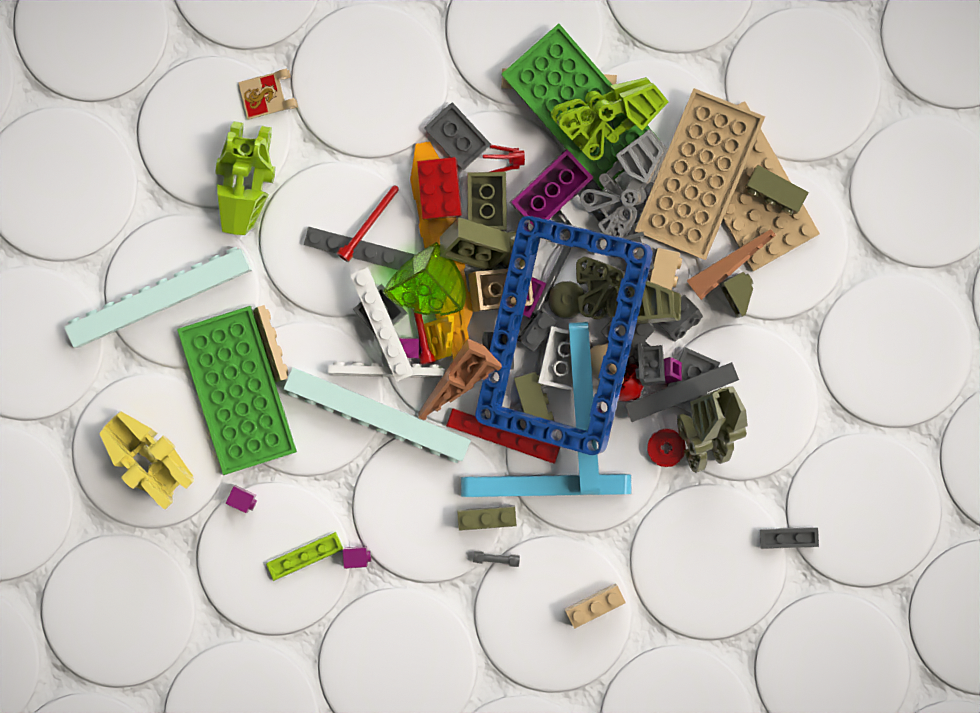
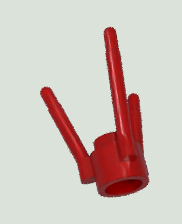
[482,145,525,172]

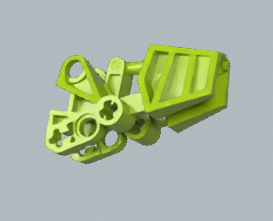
[551,77,669,160]
[215,121,276,235]

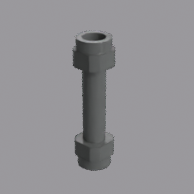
[473,551,520,567]

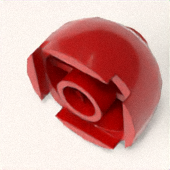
[618,364,644,402]

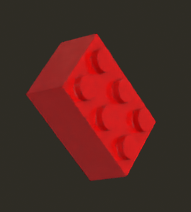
[417,157,462,220]

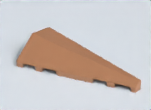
[687,229,776,300]
[418,339,502,420]

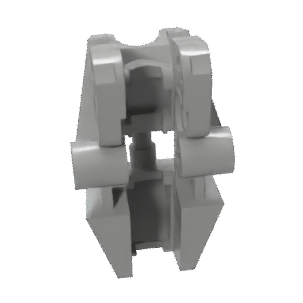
[580,129,668,238]

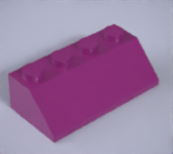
[509,149,593,227]

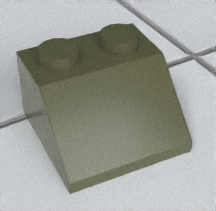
[719,272,754,318]

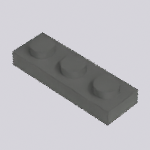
[760,527,819,549]

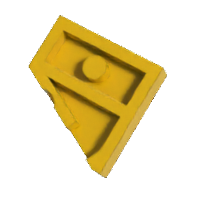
[424,315,454,360]

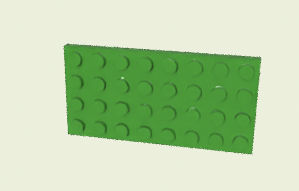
[501,23,660,190]
[177,306,297,475]

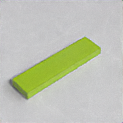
[266,532,343,581]

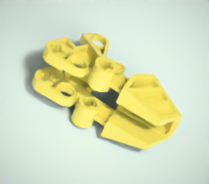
[99,411,194,509]

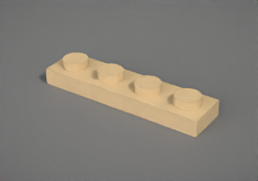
[253,305,288,382]

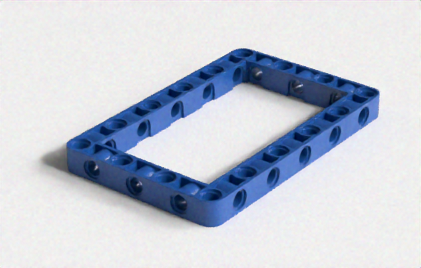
[475,216,653,455]

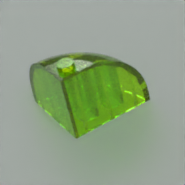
[383,242,466,316]

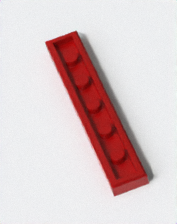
[446,408,560,464]

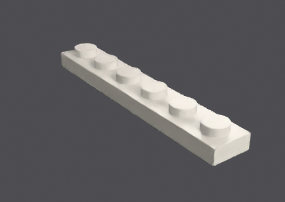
[350,267,414,382]
[328,362,445,378]

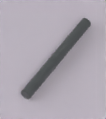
[533,245,571,316]

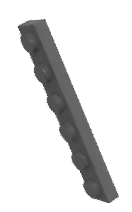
[304,226,420,274]

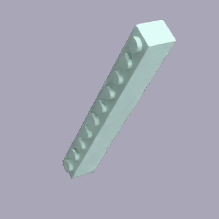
[65,247,252,348]
[284,367,471,463]

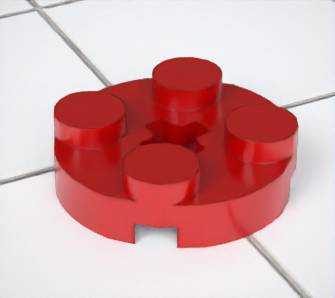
[647,429,686,467]

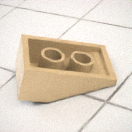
[468,267,534,312]

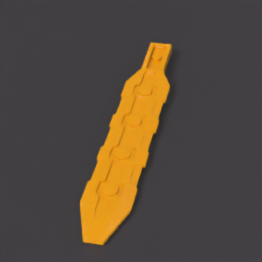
[410,141,473,360]

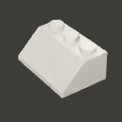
[538,326,574,391]

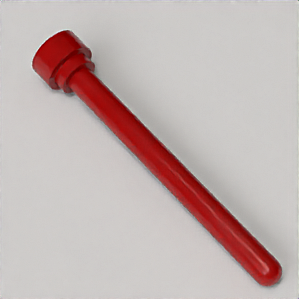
[336,185,399,262]
[406,274,436,365]

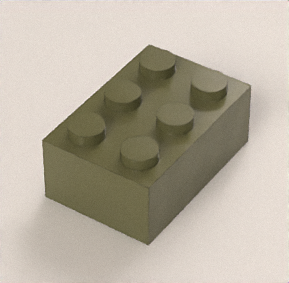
[467,172,507,232]
[440,217,510,271]

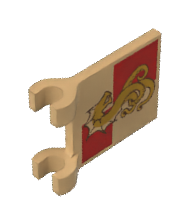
[238,68,298,120]

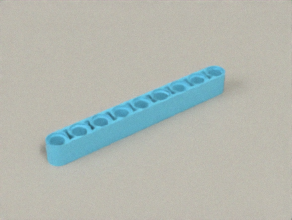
[569,322,600,495]
[461,474,632,497]

